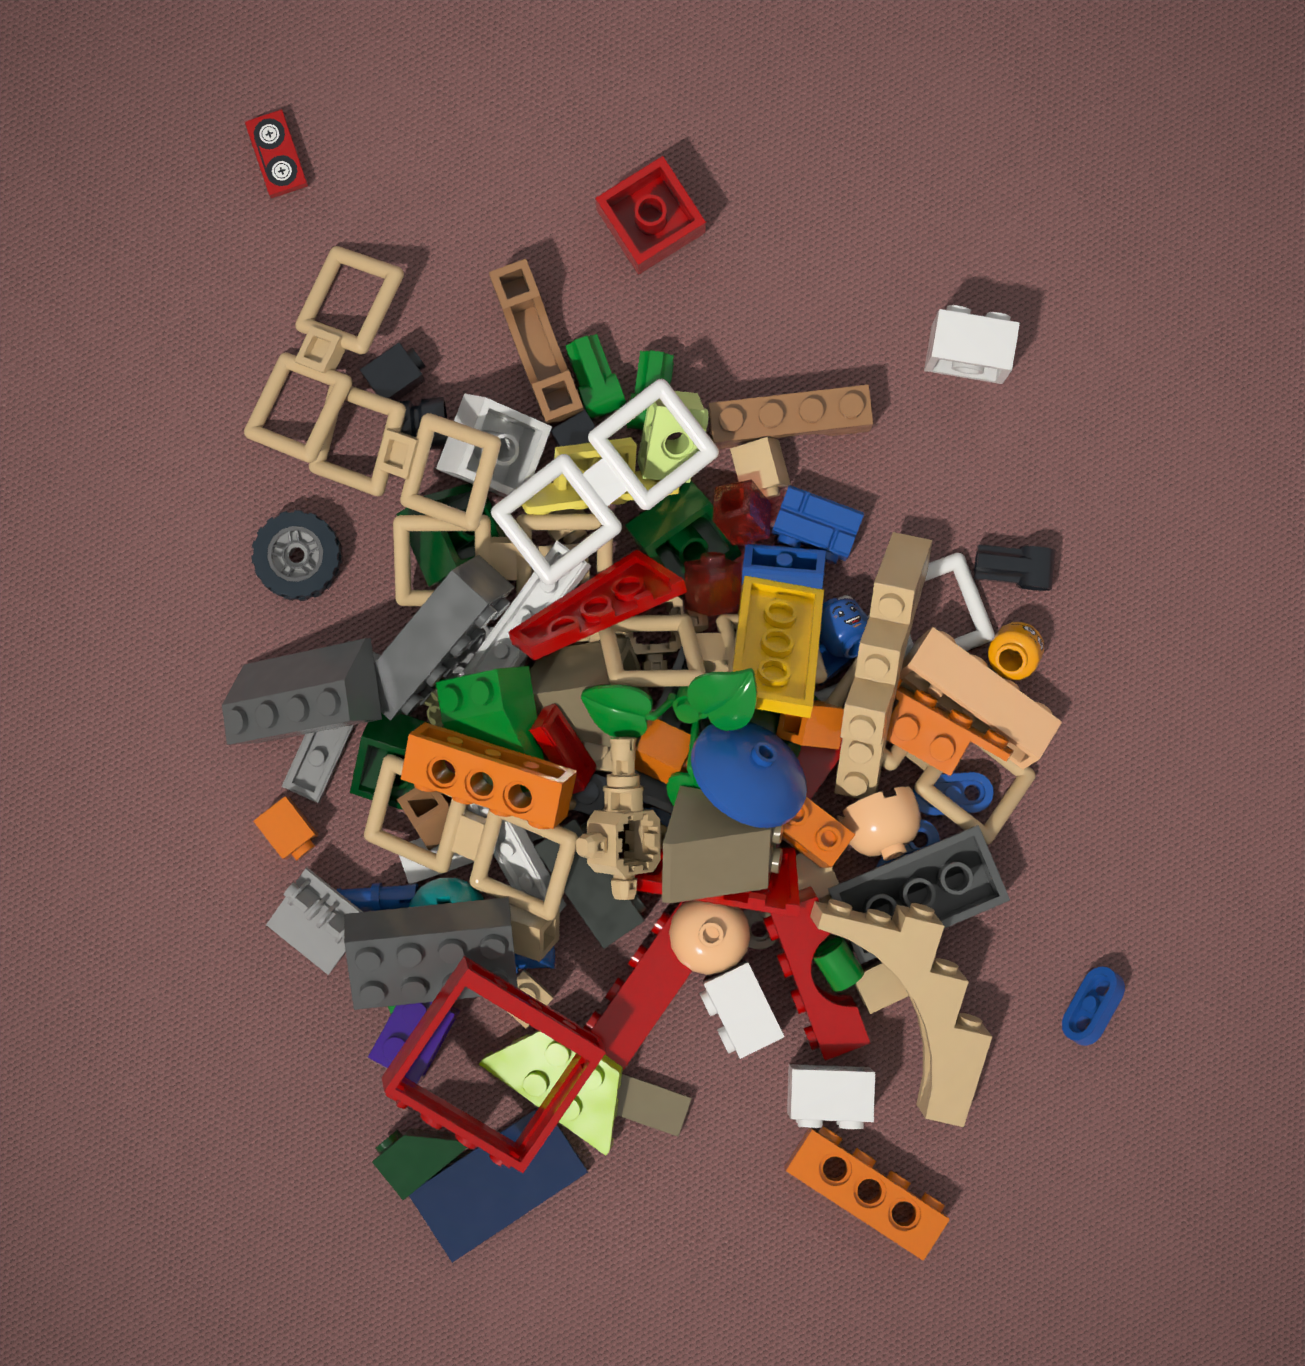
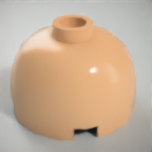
[837,787,921,861]
[669,900,751,975]

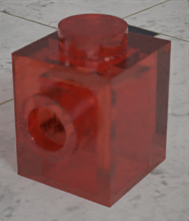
[713,479,772,545]
[685,552,741,616]

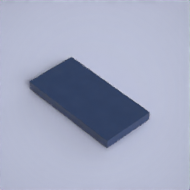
[409,1107,588,1263]

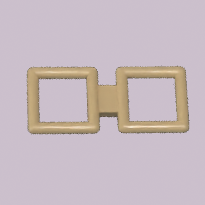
[244,246,404,463]
[309,386,501,531]
[393,514,613,606]
[599,614,827,687]
[825,657,1036,845]
[364,754,578,921]

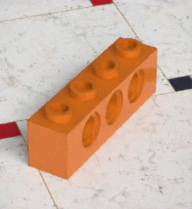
[401,722,577,829]
[782,797,855,868]
[784,1126,950,1261]

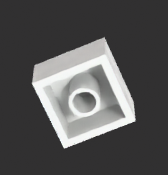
[924,305,1020,384]
[436,394,552,497]
[699,960,784,1059]
[787,1064,875,1129]

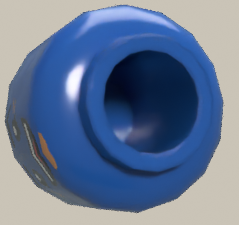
[819,598,869,659]

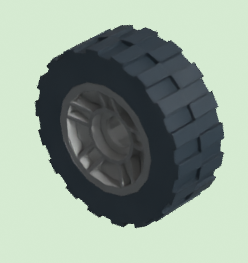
[251,510,343,601]

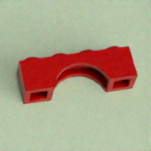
[763,886,871,1061]

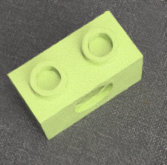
[637,391,708,483]

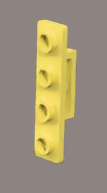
[521,437,679,515]

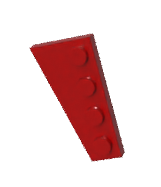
[508,549,687,660]
[635,848,800,918]

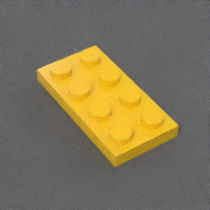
[731,576,824,718]

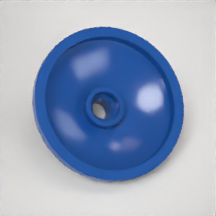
[691,722,807,828]

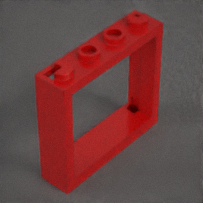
[381,956,606,1173]

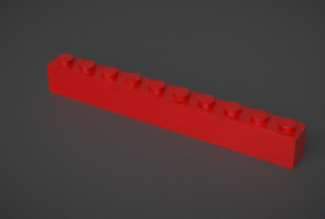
[583,738,842,1070]

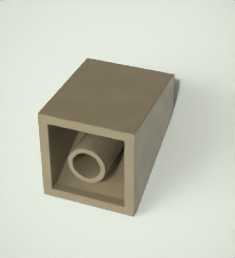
[530,637,654,747]
[662,786,784,903]

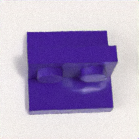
[368,1002,460,1084]

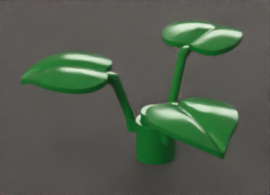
[581,668,757,806]

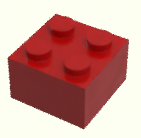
[595,156,706,275]

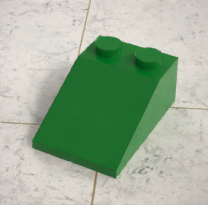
[436,666,544,793]

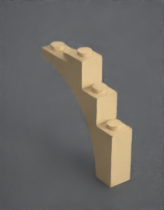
[835,532,932,799]
[810,899,992,1127]

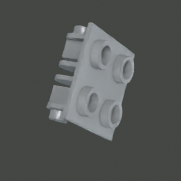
[266,867,363,975]

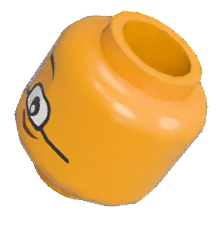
[988,622,1044,680]

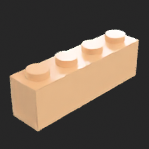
[900,627,1062,770]

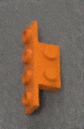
[886,677,1014,776]

